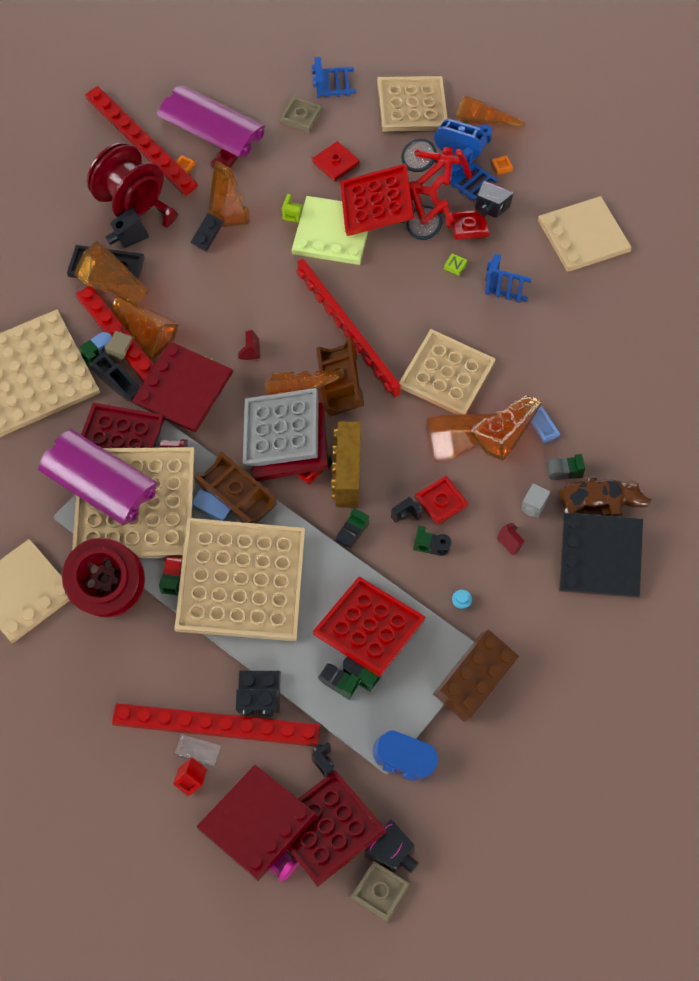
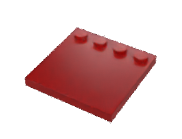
[340,164,415,236]
[313,576,426,677]

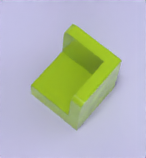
[282,193,304,223]

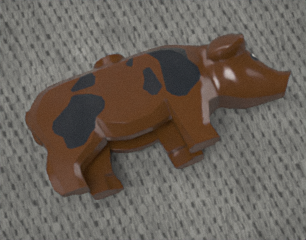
[558,478,652,517]

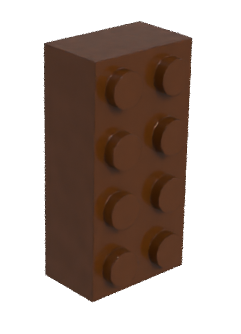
[433,629,519,721]

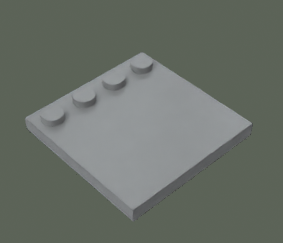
[243,388,318,468]

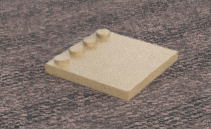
[377,76,448,132]
[538,196,632,272]
[399,329,496,418]
[0,539,70,644]

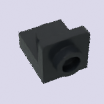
[391,497,422,523]
[311,742,334,777]

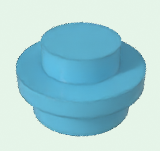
[452,590,472,609]

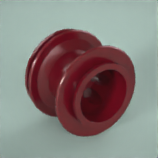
[86,142,164,217]
[62,537,145,618]

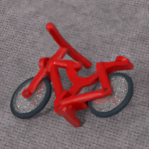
[401,139,472,240]

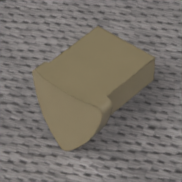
[104,331,132,363]

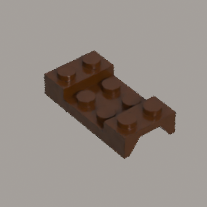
[316,337,364,416]
[194,451,277,524]

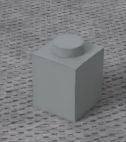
[521,483,550,518]

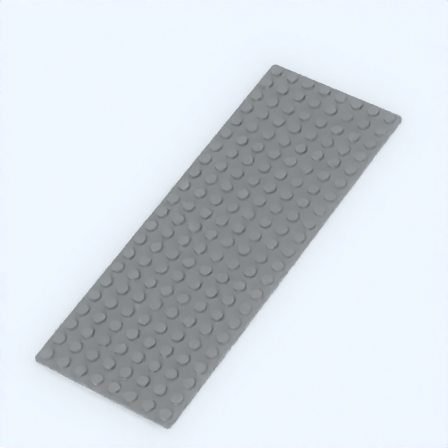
[54,420,474,774]

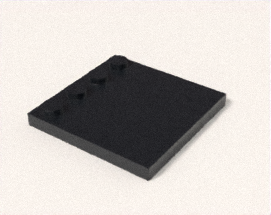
[559,513,643,598]

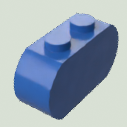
[434,119,487,160]
[373,730,438,781]

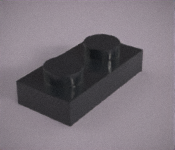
[190,213,224,252]

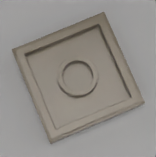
[279,96,323,133]
[350,860,410,923]

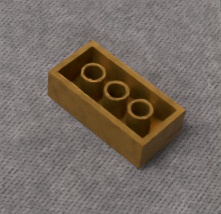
[331,422,361,508]

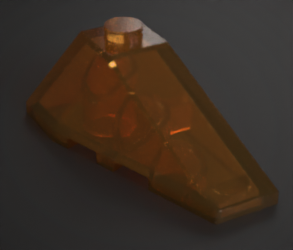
[455,94,525,126]
[209,161,250,227]
[74,241,149,303]
[111,296,179,358]
[265,370,341,395]
[470,395,542,461]
[426,414,503,461]

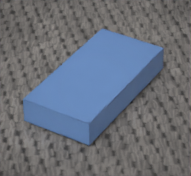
[525,405,560,444]
[193,489,232,521]

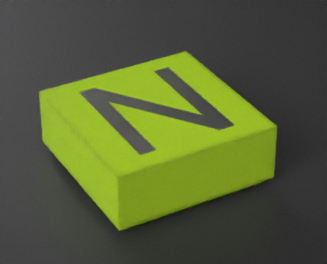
[444,253,468,276]

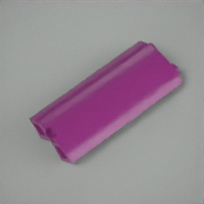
[157,85,265,157]
[38,429,157,525]

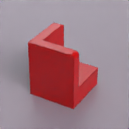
[173,757,207,796]

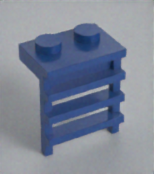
[312,57,356,98]
[450,147,498,201]
[485,253,532,303]

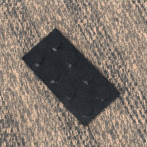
[67,245,145,286]

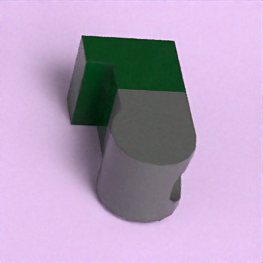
[546,454,585,480]

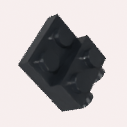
[236,671,281,716]

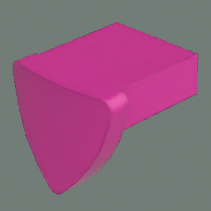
[270,852,299,882]

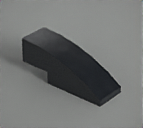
[90,352,140,401]

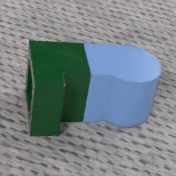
[79,332,112,365]

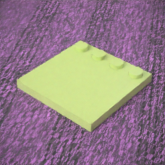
[292,196,368,265]

